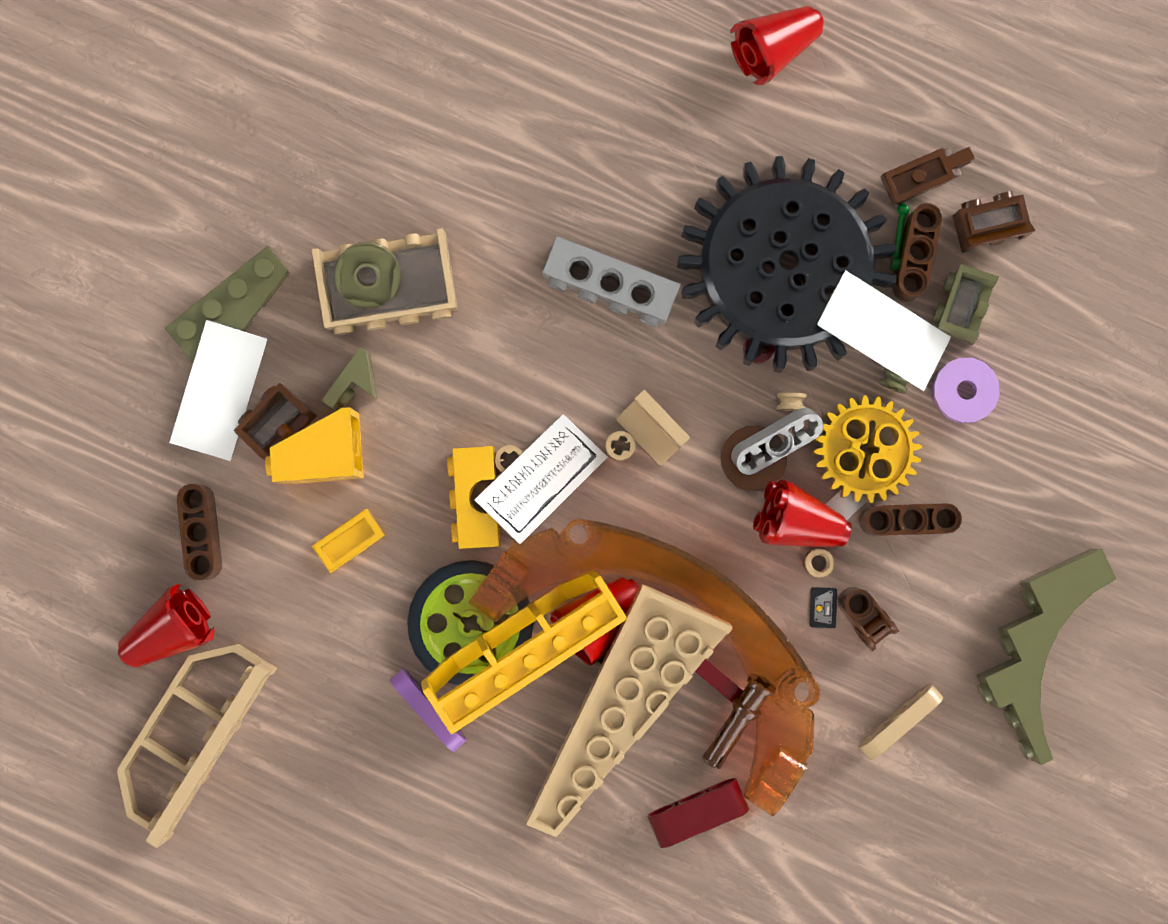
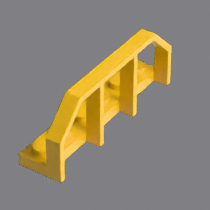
[421,570,627,735]

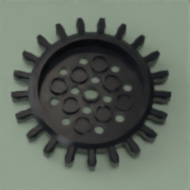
[677,156,897,373]

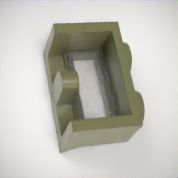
[933,264,999,345]

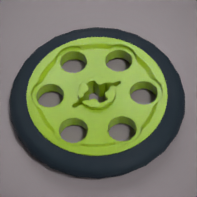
[407,560,534,685]

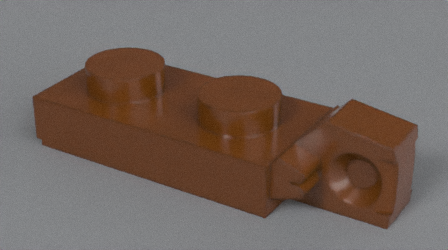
[881,147,975,206]

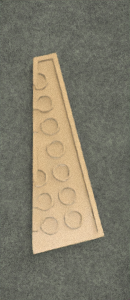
[526,583,733,838]

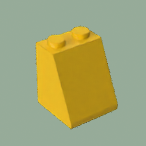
[265,407,364,485]

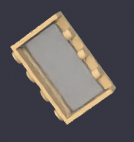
[312,228,458,335]

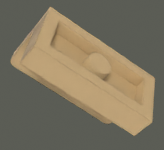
[616,389,691,466]

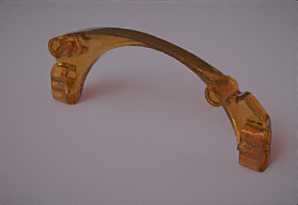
[468,518,820,816]

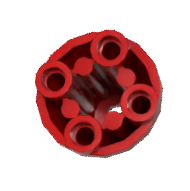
[753,480,852,548]

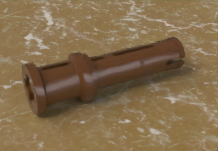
[703,673,776,769]

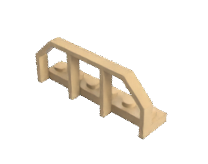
[117,644,277,848]

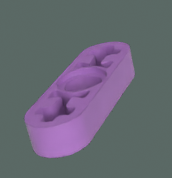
[390,668,467,752]

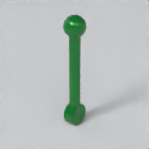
[890,203,910,270]

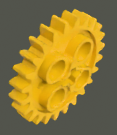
[812,395,922,503]

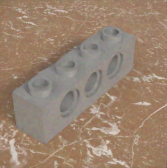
[542,236,681,327]

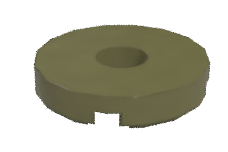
[334,242,401,309]

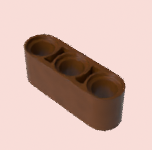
[892,203,942,302]
[177,484,222,580]
[859,503,962,536]

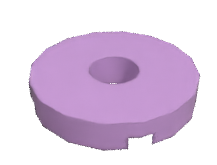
[932,357,1000,423]

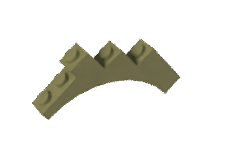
[977,548,1116,765]

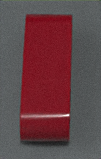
[647,778,750,848]

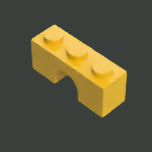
[447,446,501,549]

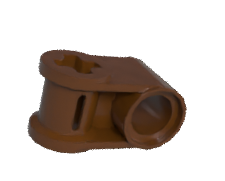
[838,587,899,652]

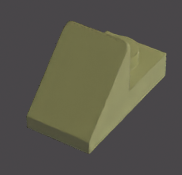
[321,347,378,411]

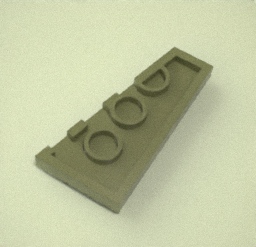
[165,246,290,363]

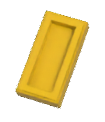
[312,508,386,573]

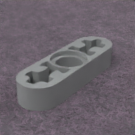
[731,408,823,475]

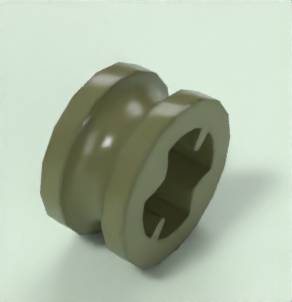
[879,367,910,394]

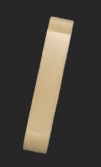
[858,684,943,760]

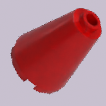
[730,6,824,85]
[550,577,640,667]
[118,584,215,668]

